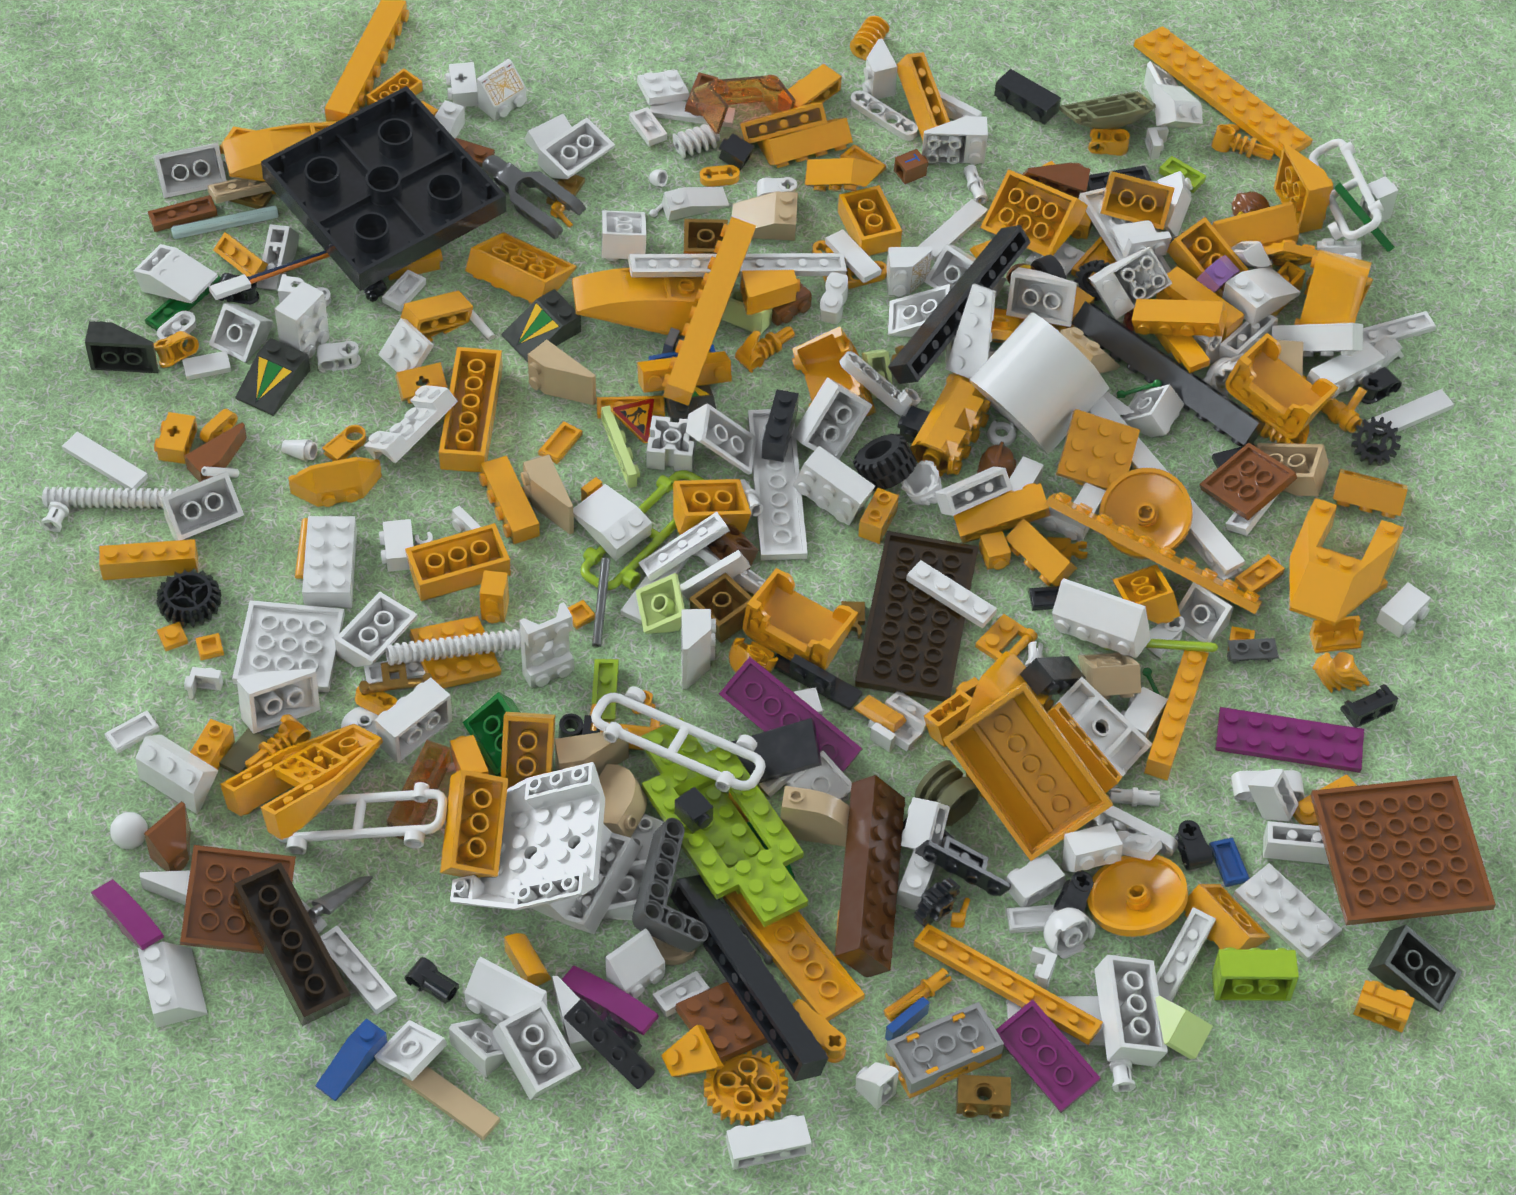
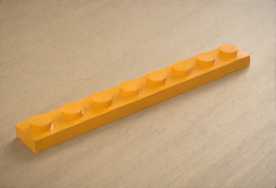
[914,924,1103,1045]

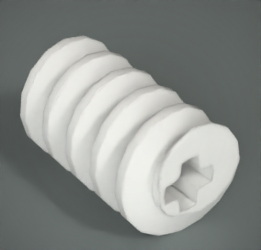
[672,121,720,159]

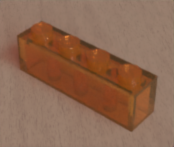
[387,740,451,840]

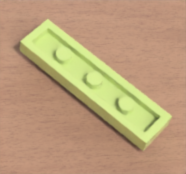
[601,405,640,489]

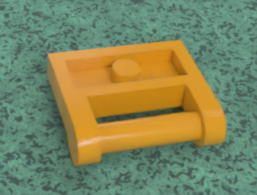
[975,614,1038,661]

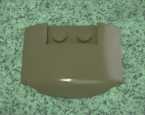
[1059,91,1156,129]

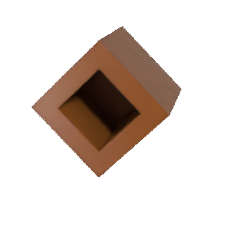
[894,149,929,184]

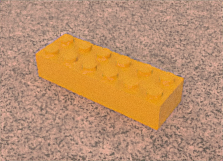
[439,347,503,473]

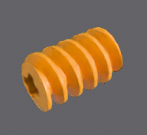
[850,16,890,60]

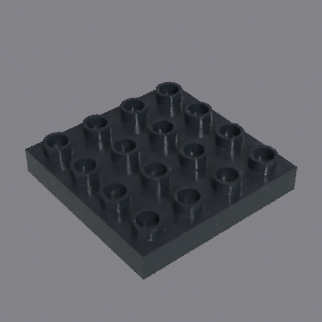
[261,86,506,291]

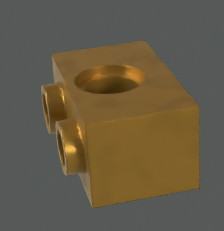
[956,1074,1011,1119]

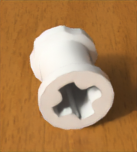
[41,502,69,532]
[1109,1059,1136,1092]

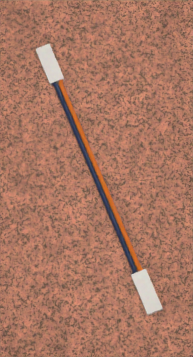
[209,250,330,300]

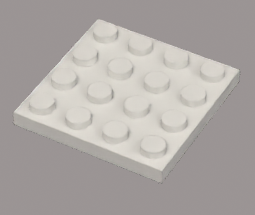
[232,600,345,693]

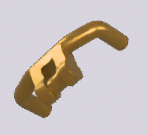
[359,662,432,694]

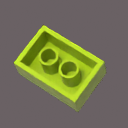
[1212,947,1299,1001]

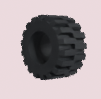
[853,433,917,491]

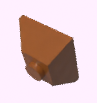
[144,801,191,871]

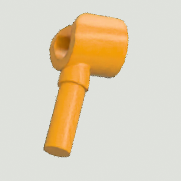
[550,201,573,228]
[951,897,971,928]

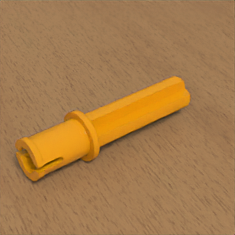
[884,968,952,1022]

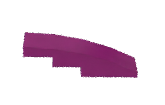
[91,879,164,950]
[561,965,659,1035]

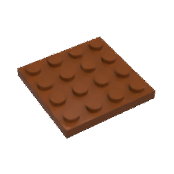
[180,845,296,954]

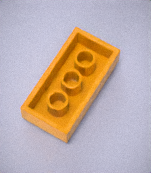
[366,68,423,106]

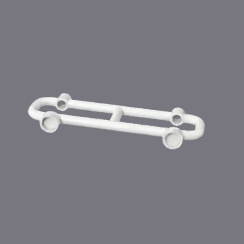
[1309,138,1385,240]
[591,686,766,792]
[274,782,448,855]

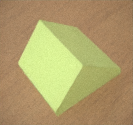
[635,573,685,634]
[1155,996,1213,1059]

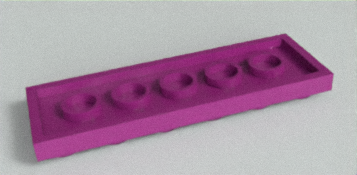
[719,657,863,773]
[1215,707,1364,773]

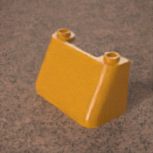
[1294,250,1372,325]
[792,326,876,417]
[1225,333,1338,439]
[743,568,858,670]
[965,651,1054,721]

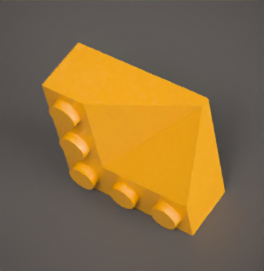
[1274,144,1333,233]

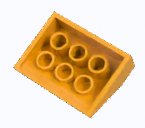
[980,169,1088,256]
[465,232,577,304]

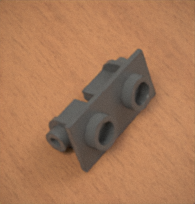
[1227,638,1279,664]

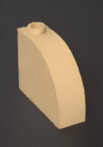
[599,764,647,838]
[781,786,850,847]

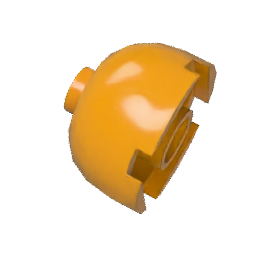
[729,638,778,673]

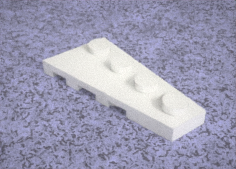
[945,284,996,379]

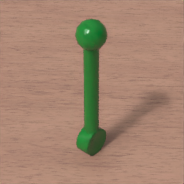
[1116,379,1162,398]
[1142,667,1160,695]

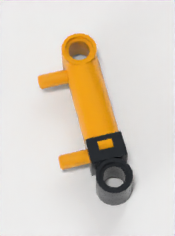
[558,704,666,751]

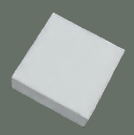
[870,722,896,752]

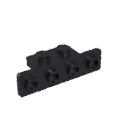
[774,653,862,710]
[915,836,1011,896]
[564,999,655,1089]

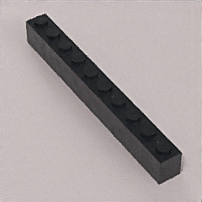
[888,225,1031,384]
[1072,301,1265,447]
[670,875,829,1082]

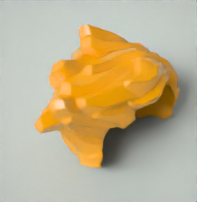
[1312,652,1370,693]

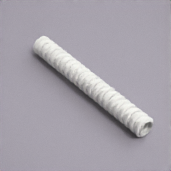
[42,487,180,509]
[386,629,521,665]

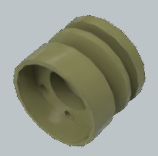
[915,760,981,826]

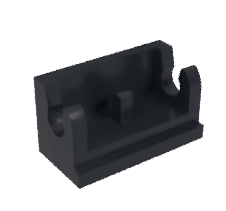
[1340,684,1399,728]

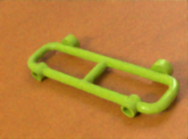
[580,470,705,591]

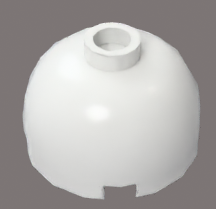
[1043,908,1095,959]

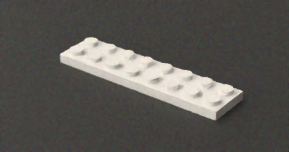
[748,409,808,561]

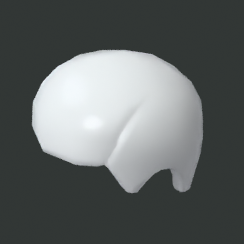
[110,812,148,849]

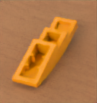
[1155,334,1210,373]

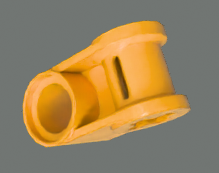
[1088,128,1130,156]
[154,331,199,368]

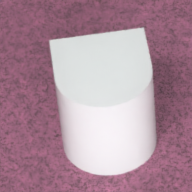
[969,312,1109,454]

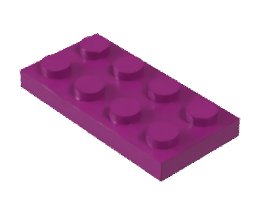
[996,999,1101,1113]

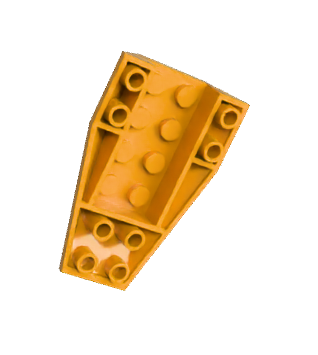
[222,121,338,181]
[572,268,704,336]

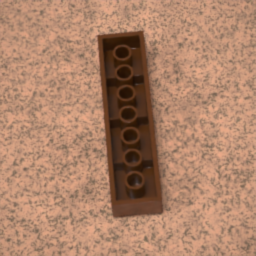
[835,775,905,977]

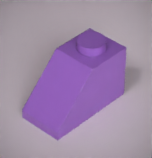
[1196,255,1240,293]

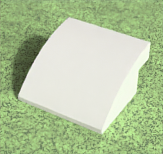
[529,824,641,934]

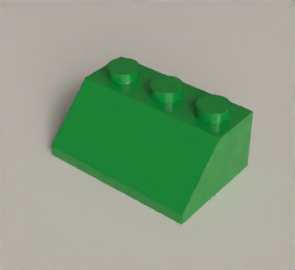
[462,692,521,777]

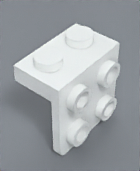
[1111,220,1172,258]

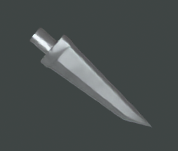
[308,876,373,919]

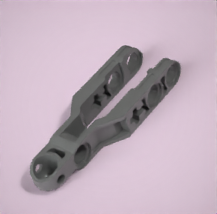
[482,155,586,239]

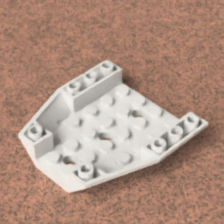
[450,762,605,911]

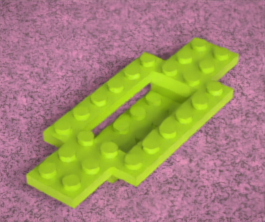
[640,717,808,927]

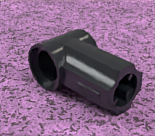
[404,957,459,1004]

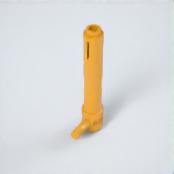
[1302,374,1367,433]

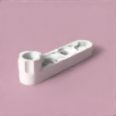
[840,351,921,416]
[1085,806,1178,857]

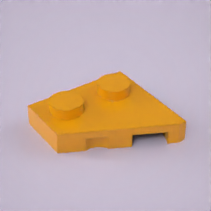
[661,1025,724,1077]

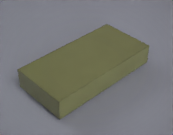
[219,727,268,775]

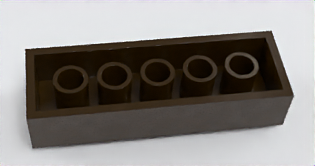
[233,862,351,1026]

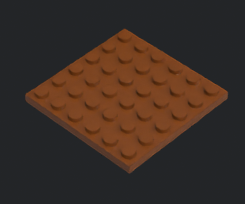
[1310,775,1496,926]

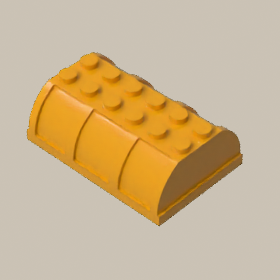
[943,682,1113,861]

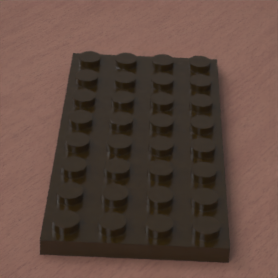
[855,531,978,702]

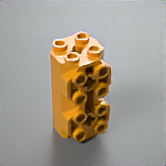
[910,378,991,477]

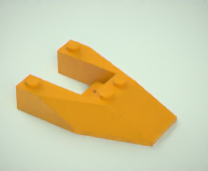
[1289,498,1404,626]
[220,724,383,840]

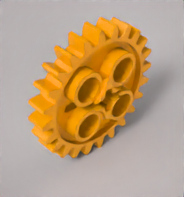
[704,1050,789,1126]

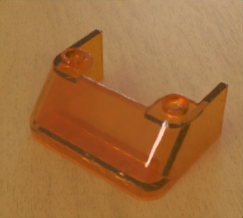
[690,75,796,134]

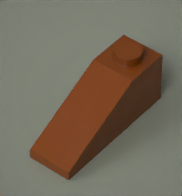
[1022,162,1090,198]
[184,422,247,482]

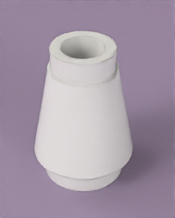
[281,439,318,462]

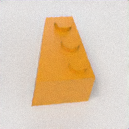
[400,290,473,341]

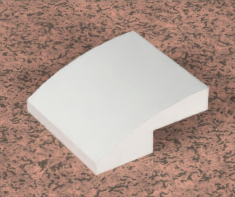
[868,691,930,752]

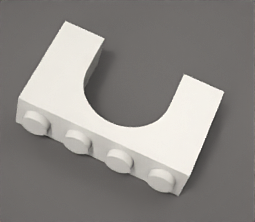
[1009,456,1106,541]

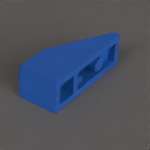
[315,1018,387,1101]

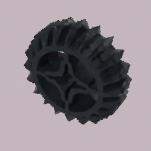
[156,568,222,628]

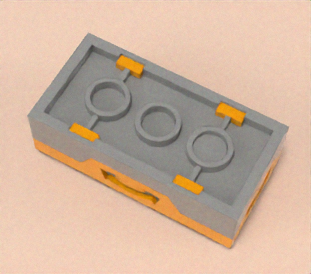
[885,1002,1004,1099]

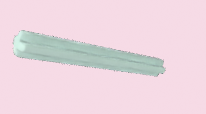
[171,205,279,239]

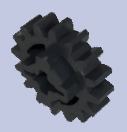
[1351,417,1401,466]
[914,877,961,927]

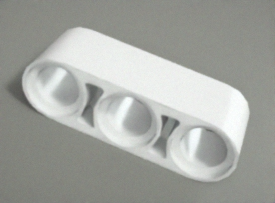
[1231,770,1305,802]

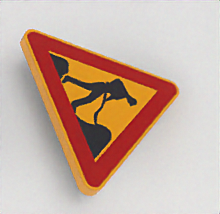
[611,397,655,443]

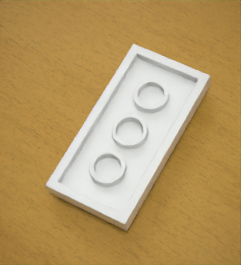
[1234,863,1342,962]

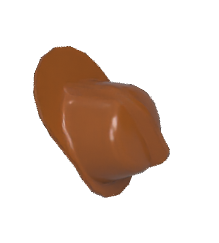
[977,441,1016,479]

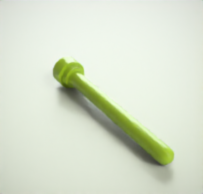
[1104,639,1218,652]

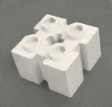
[646,416,697,472]

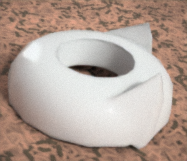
[987,420,1016,446]

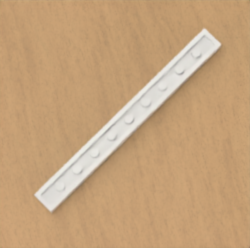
[628,253,847,277]

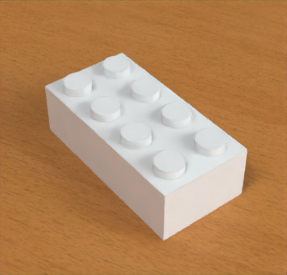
[302,516,357,608]
[1094,955,1168,1066]

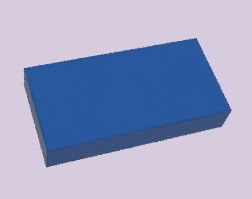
[1209,837,1250,887]
[885,997,930,1041]

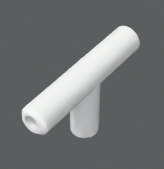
[201,466,239,478]

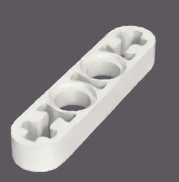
[850,90,918,141]

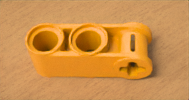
[792,999,846,1063]

